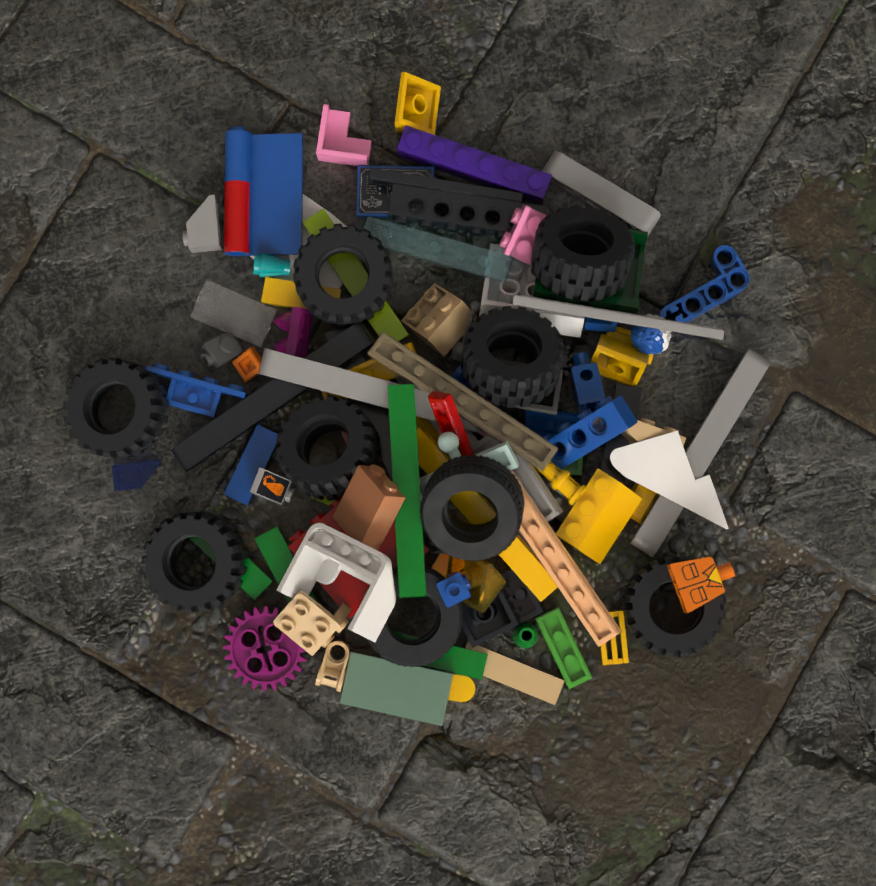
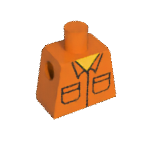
[666,557,735,613]

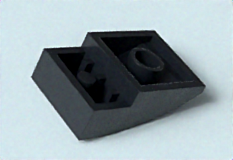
[461,569,546,648]

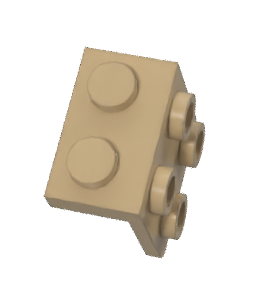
[273,591,351,656]

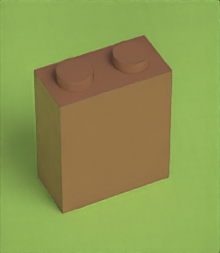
[333,464,406,550]

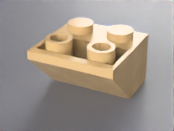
[401,283,477,357]

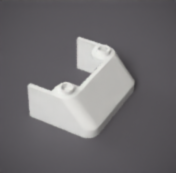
[277,523,396,642]

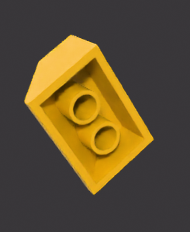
[556,469,642,564]

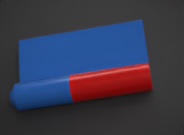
[224,126,303,256]

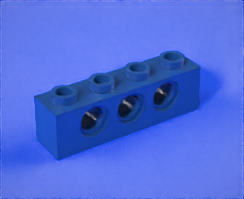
[542,395,638,469]

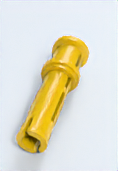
[533,461,587,505]

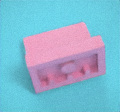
[499,205,547,265]

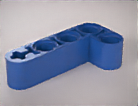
[658,245,750,323]

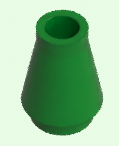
[513,622,539,648]

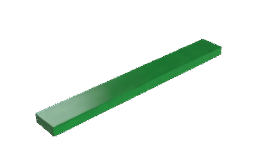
[387,384,426,598]

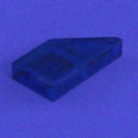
[112,460,161,492]

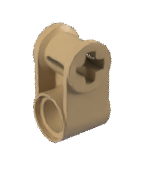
[315,640,351,692]

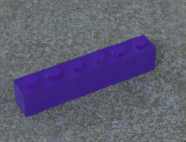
[397,125,552,205]

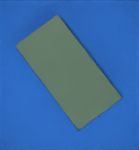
[340,651,454,726]

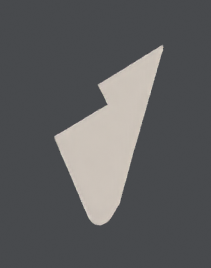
[610,431,729,529]

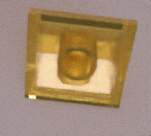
[447,556,507,613]

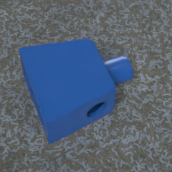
[570,352,605,414]

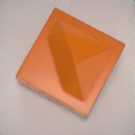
[232,347,262,383]

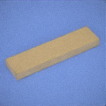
[465,641,565,705]

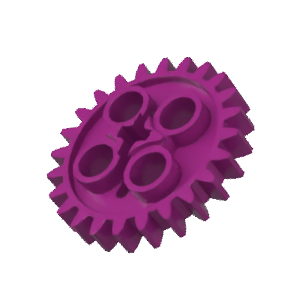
[223,605,307,691]

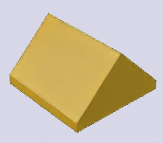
[395,72,441,135]
[590,334,649,387]

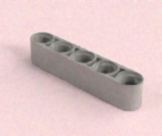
[542,151,661,237]

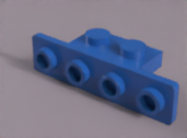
[145,363,248,418]

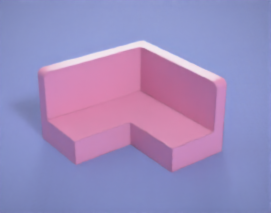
[316,104,372,166]

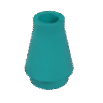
[253,252,291,277]

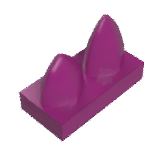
[273,307,313,358]

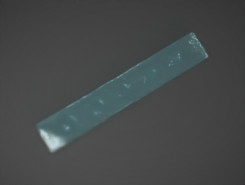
[364,216,513,283]

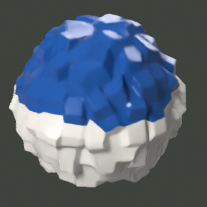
[631,314,671,354]

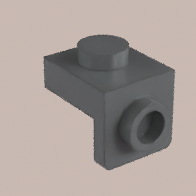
[198,331,244,373]

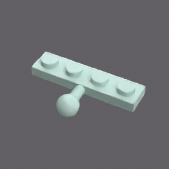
[420,432,519,500]

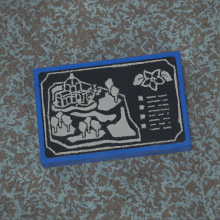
[356,165,434,218]

